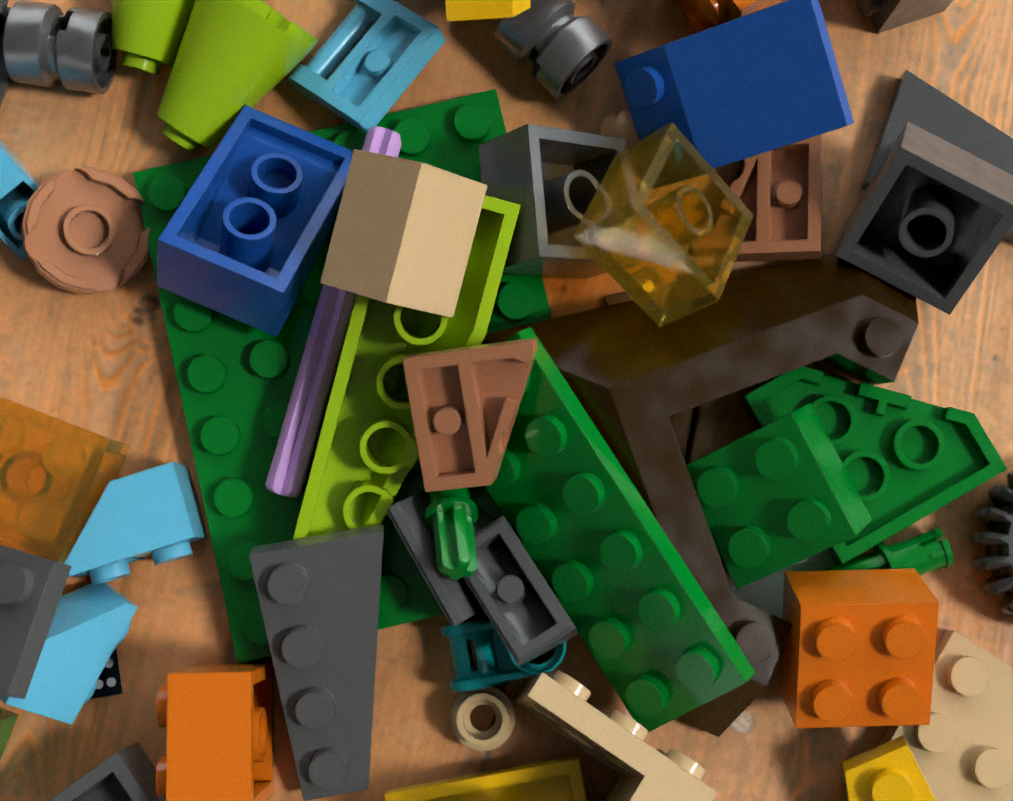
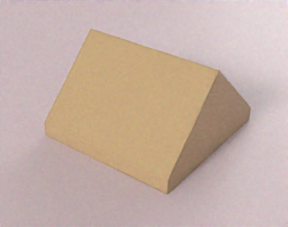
[320,149,488,318]

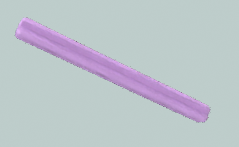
[265,126,402,498]

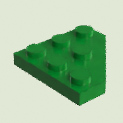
[740,366,1007,564]

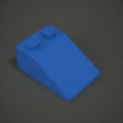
[614,0,854,186]
[157,105,353,337]

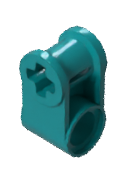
[440,617,566,692]

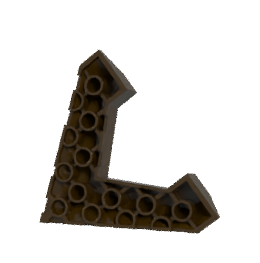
[481,253,919,737]

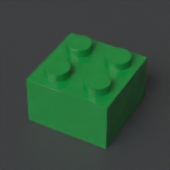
[686,402,872,588]

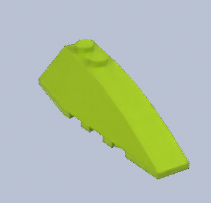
[293,195,521,540]

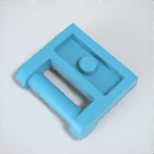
[287,0,446,134]

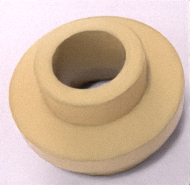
[450,686,515,751]

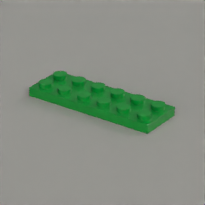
[485,327,756,732]

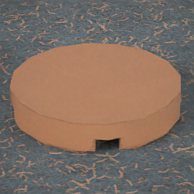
[20,167,150,295]

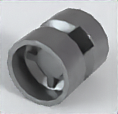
[3,0,118,94]
[495,0,613,100]

